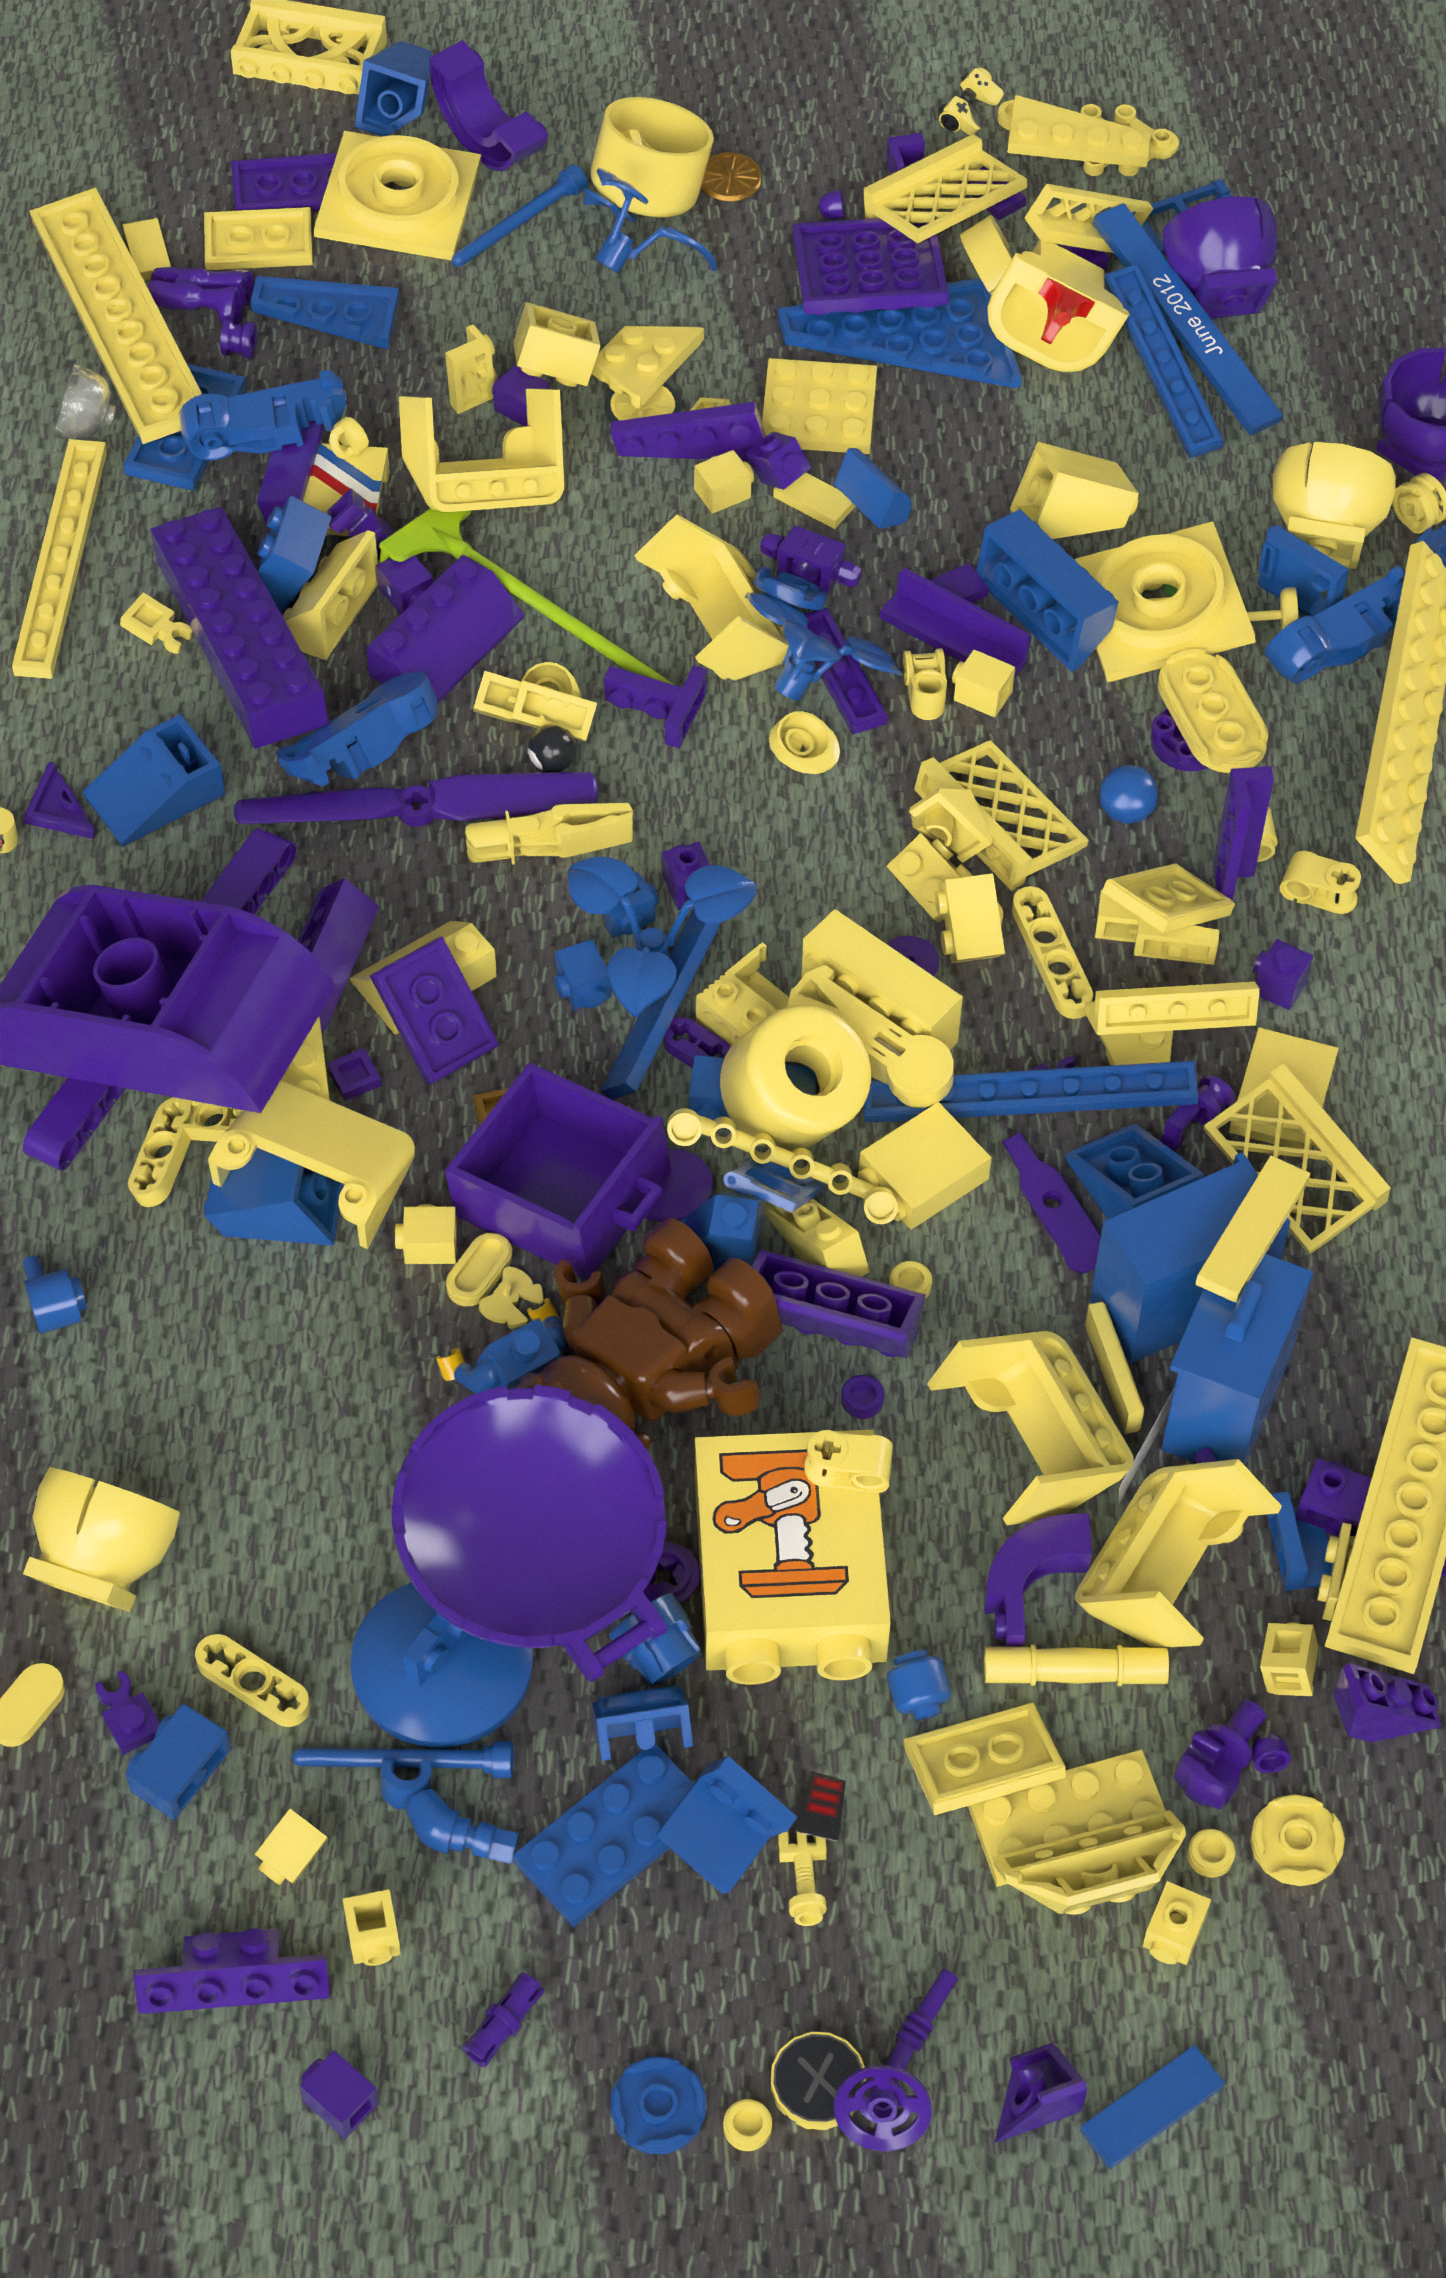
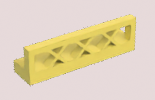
[1025,184,1154,253]
[1085,981,1260,1035]

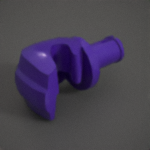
[1174,1700,1266,1810]

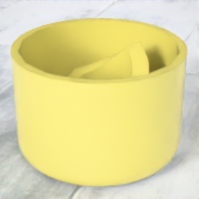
[591,97,714,217]
[720,1005,871,1151]

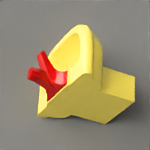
[987,239,1129,372]

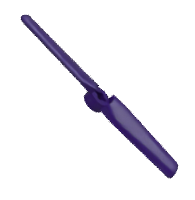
[233,772,598,827]

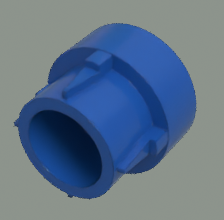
[609,1593,702,1687]

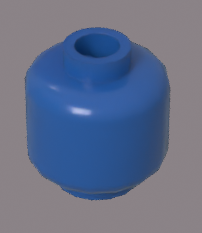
[886,1650,952,1721]

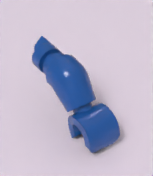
[380,1757,519,1864]

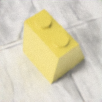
[1010,442,1139,539]

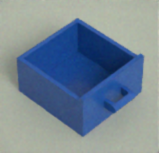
[1090,1152,1290,1364]
[1161,1254,1313,1466]

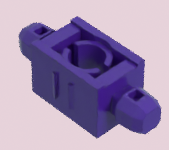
[760,525,862,594]

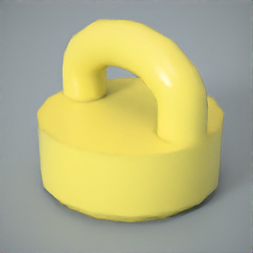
[329,416,369,459]

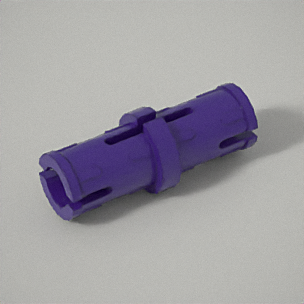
[462,1972,545,2067]

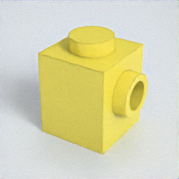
[694,450,754,514]
[952,650,1015,718]
[395,1204,457,1264]
[255,1809,328,1885]
[1142,1881,1211,1965]
[343,1889,401,1966]

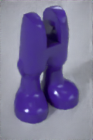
[146,267,254,326]

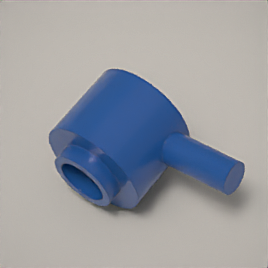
[23,1256,87,1334]

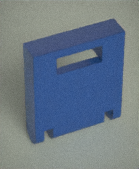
[1257,526,1349,616]

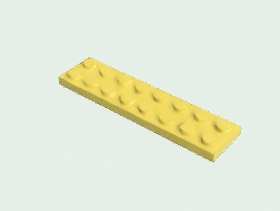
[1324,1338,1446,1674]

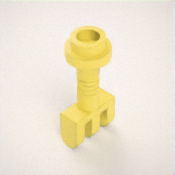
[778,1831,827,1926]

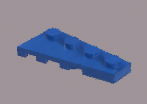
[251,276,399,350]

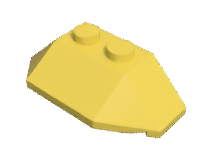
[992,1810,1186,1914]

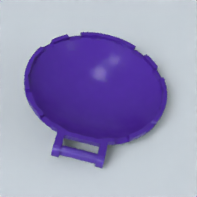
[392,1385,667,1682]

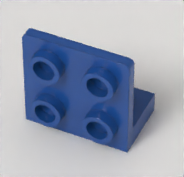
[656,1756,798,1894]

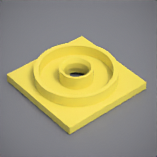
[314,131,481,260]
[1074,521,1256,682]

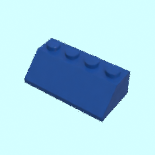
[976,509,1119,672]

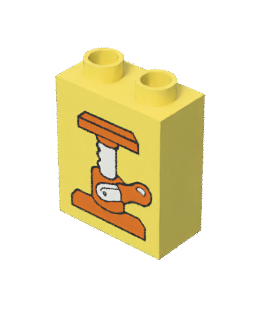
[695,1430,891,1685]

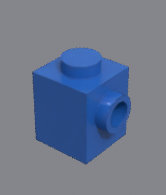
[554,939,611,1010]

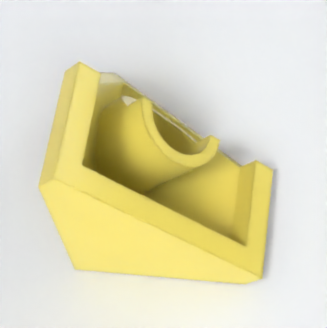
[909,788,993,863]

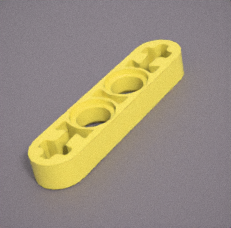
[1012,886,1093,1019]

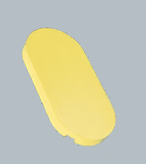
[1158,648,1268,773]

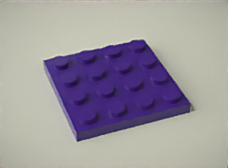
[792,218,948,315]

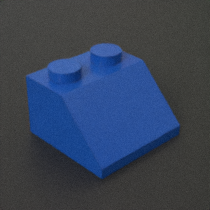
[257,496,332,610]

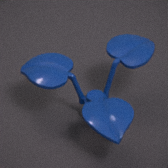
[583,167,717,274]
[745,592,903,701]
[567,857,757,1018]

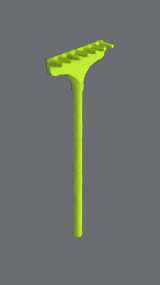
[379,508,674,685]

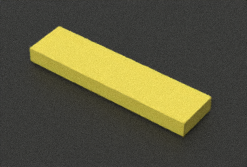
[1196,1156,1311,1303]

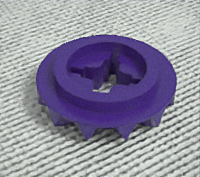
[643,1542,700,1603]

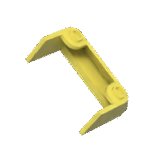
[399,388,564,512]
[634,515,794,681]
[927,1331,1134,1525]
[1075,1459,1282,1648]

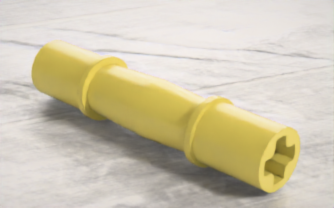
[984,1644,1169,1686]

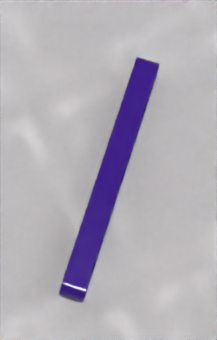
[23,828,296,1171]

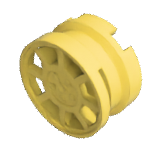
[1392,473,1446,534]

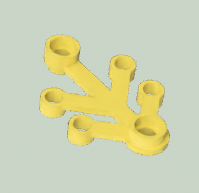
[1056,104,1179,176]

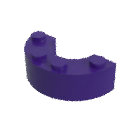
[429,40,548,171]

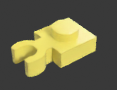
[120,592,193,654]

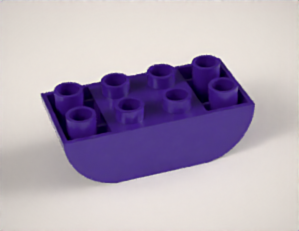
[0,885,336,1113]

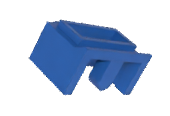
[592,1686,693,1761]

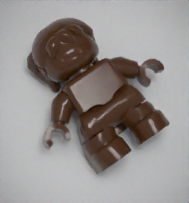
[517,1218,783,1449]

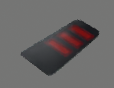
[796,1771,846,1841]

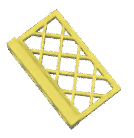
[863,134,1027,243]
[914,740,1089,891]
[1204,1063,1391,1254]

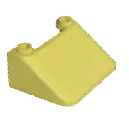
[208,1082,415,1249]

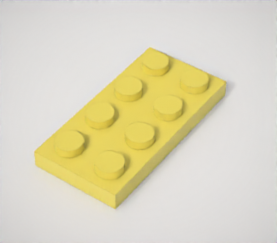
[968,1750,1166,1887]

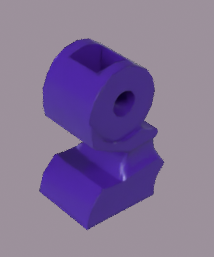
[327,488,395,562]

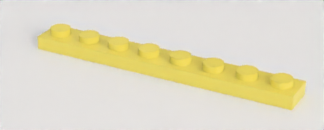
[12,439,107,679]

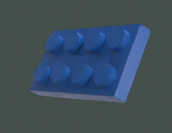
[123,364,246,491]
[512,1744,693,1928]

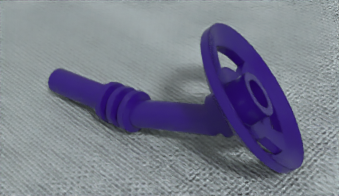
[834,1969,958,2151]

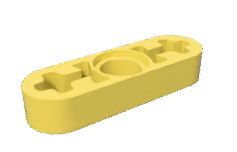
[195,1634,310,1727]

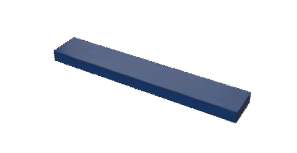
[1104,263,1224,458]
[601,908,721,1099]

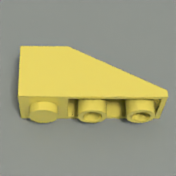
[764,1190,870,1277]

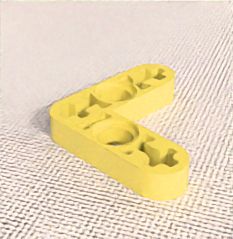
[128,1097,244,1207]

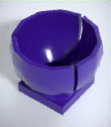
[1162,196,1277,319]
[1376,347,1446,483]

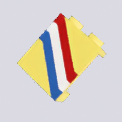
[303,443,390,536]

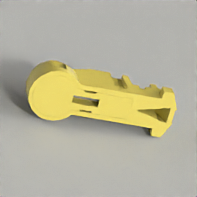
[787,964,954,1109]

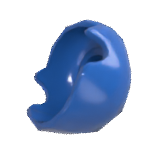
[1099,764,1158,824]

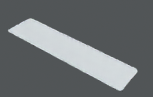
[1119,1387,1175,1503]

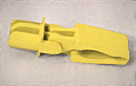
[465,803,633,865]

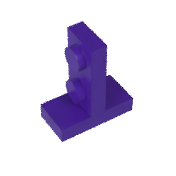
[604,665,708,749]

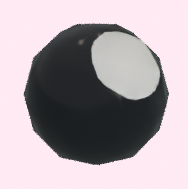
[528,725,577,773]

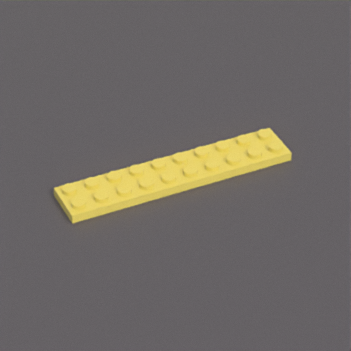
[29,188,202,444]
[1355,541,1446,884]

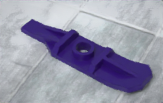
[1002,1133,1101,1274]

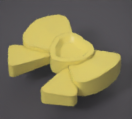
[479,1266,543,1329]

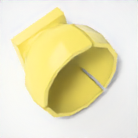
[1273,442,1396,569]
[23,1467,180,1612]

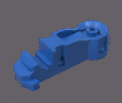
[179,370,347,461]
[1264,566,1405,684]
[276,671,438,786]

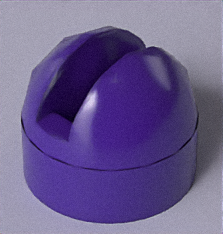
[819,190,845,220]
[1252,1733,1291,1773]

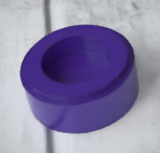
[841,1375,885,1419]

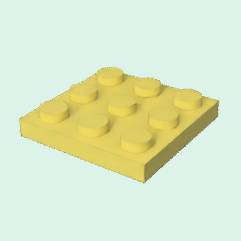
[762,358,877,454]

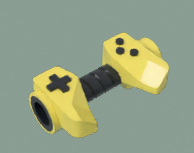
[939,68,1004,135]

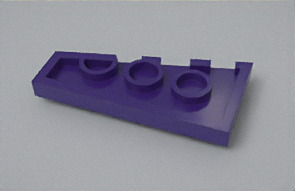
[610,402,766,461]

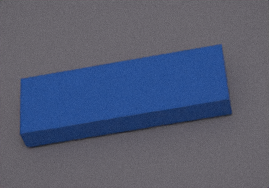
[1080,2045,1225,2170]

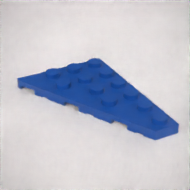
[777,278,1022,388]

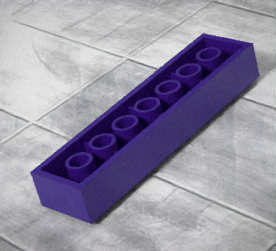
[150,506,329,749]

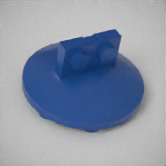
[350,1583,533,1748]

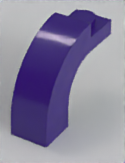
[984,1514,1092,1647]

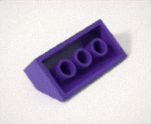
[366,555,524,704]
[751,1250,926,1358]

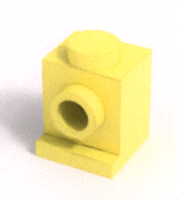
[1260,1622,1319,1696]

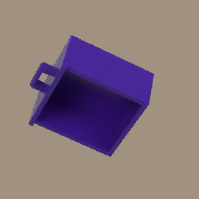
[445,1062,671,1280]

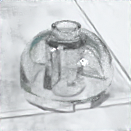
[53,364,117,440]

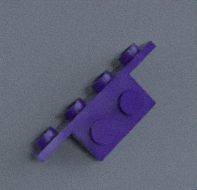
[133,1929,330,2014]

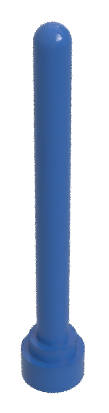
[452,164,588,267]
[292,1741,514,1779]

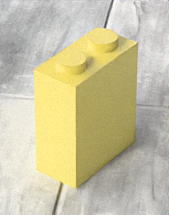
[858,1102,992,1230]

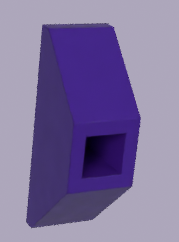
[1333,1663,1442,1742]

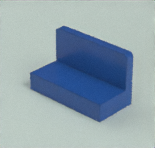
[1267,1491,1333,1591]

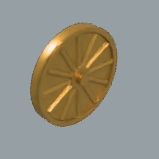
[701,152,761,201]

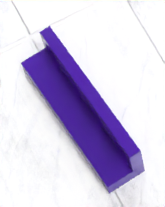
[1212,766,1274,901]

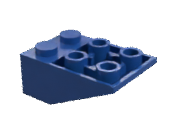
[83,714,225,847]

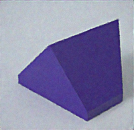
[995,2043,1087,2143]

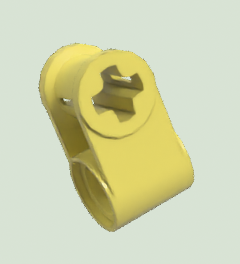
[903,648,947,720]
[1280,851,1361,914]
[804,1430,893,1494]

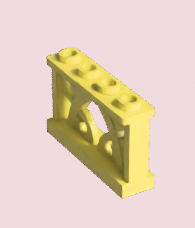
[231,0,387,95]

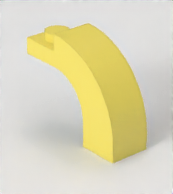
[960,215,1013,295]

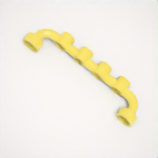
[667,1108,898,1224]

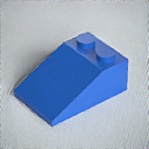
[1065,1123,1204,1219]

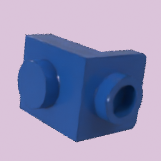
[605,871,659,938]

